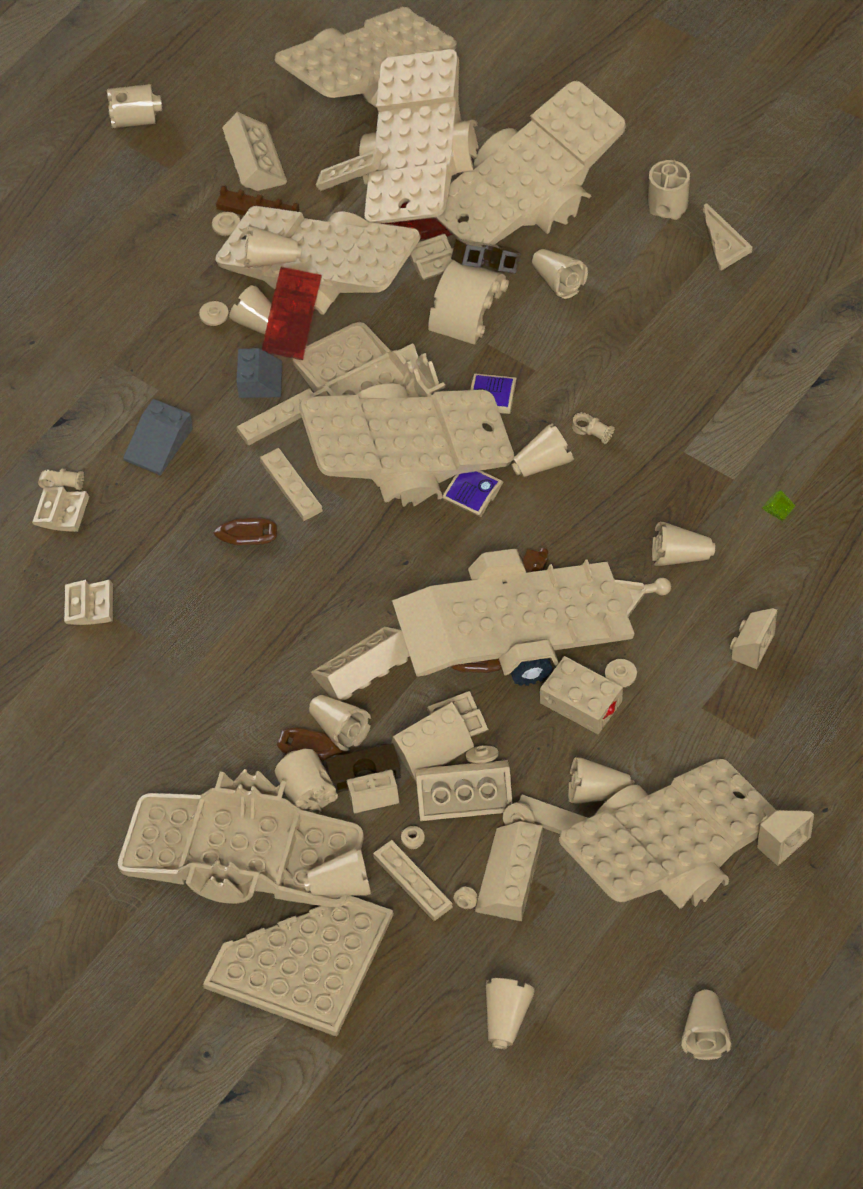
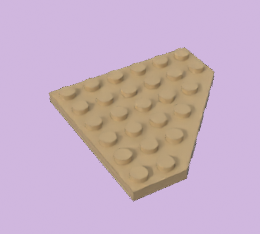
[203,895,393,1036]

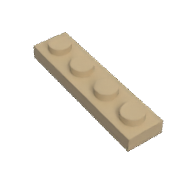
[316,149,383,191]
[237,388,313,446]
[260,448,323,521]
[373,840,452,921]

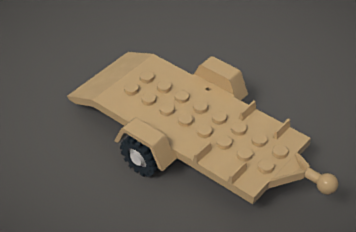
[392,549,671,686]

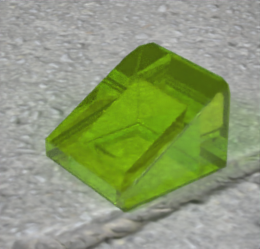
[762,490,796,521]

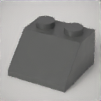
[237,348,282,398]

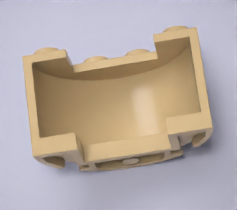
[429,261,509,344]

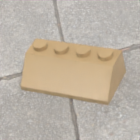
[222,112,287,191]
[311,627,410,701]
[415,760,512,821]
[475,821,543,921]

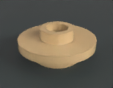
[212,212,240,236]
[199,301,229,326]
[605,659,637,688]
[466,745,498,763]
[503,803,535,825]

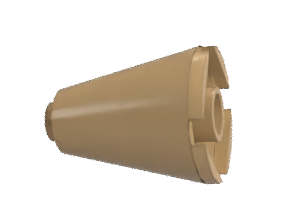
[244,226,301,268]
[532,249,588,299]
[229,285,289,340]
[511,423,574,477]
[652,522,715,566]
[309,695,371,751]
[568,757,634,804]
[303,848,371,895]
[486,978,535,1049]
[682,990,731,1060]

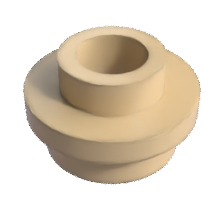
[401,826,425,849]
[454,887,477,909]

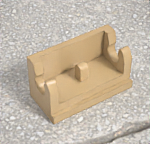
[347,770,399,813]

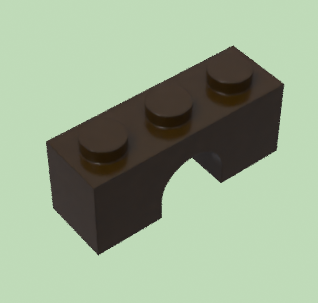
[451,239,521,273]
[326,743,401,793]

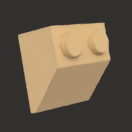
[730,608,777,669]
[757,810,814,866]

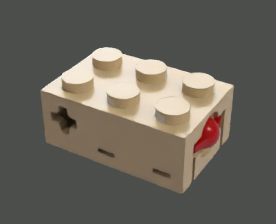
[540,656,623,734]

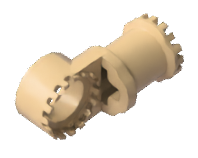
[572,412,615,444]
[38,468,84,490]

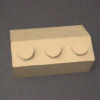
[391,702,474,782]

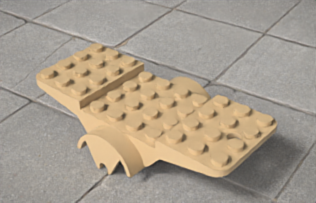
[275,7,457,108]
[359,49,479,224]
[435,81,626,245]
[215,206,420,318]
[292,322,445,499]
[299,383,514,507]
[559,759,776,909]
[118,769,364,908]

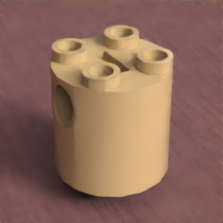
[107,84,162,128]
[648,160,690,220]
[275,749,338,814]

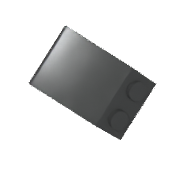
[123,399,193,476]

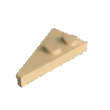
[702,203,752,270]

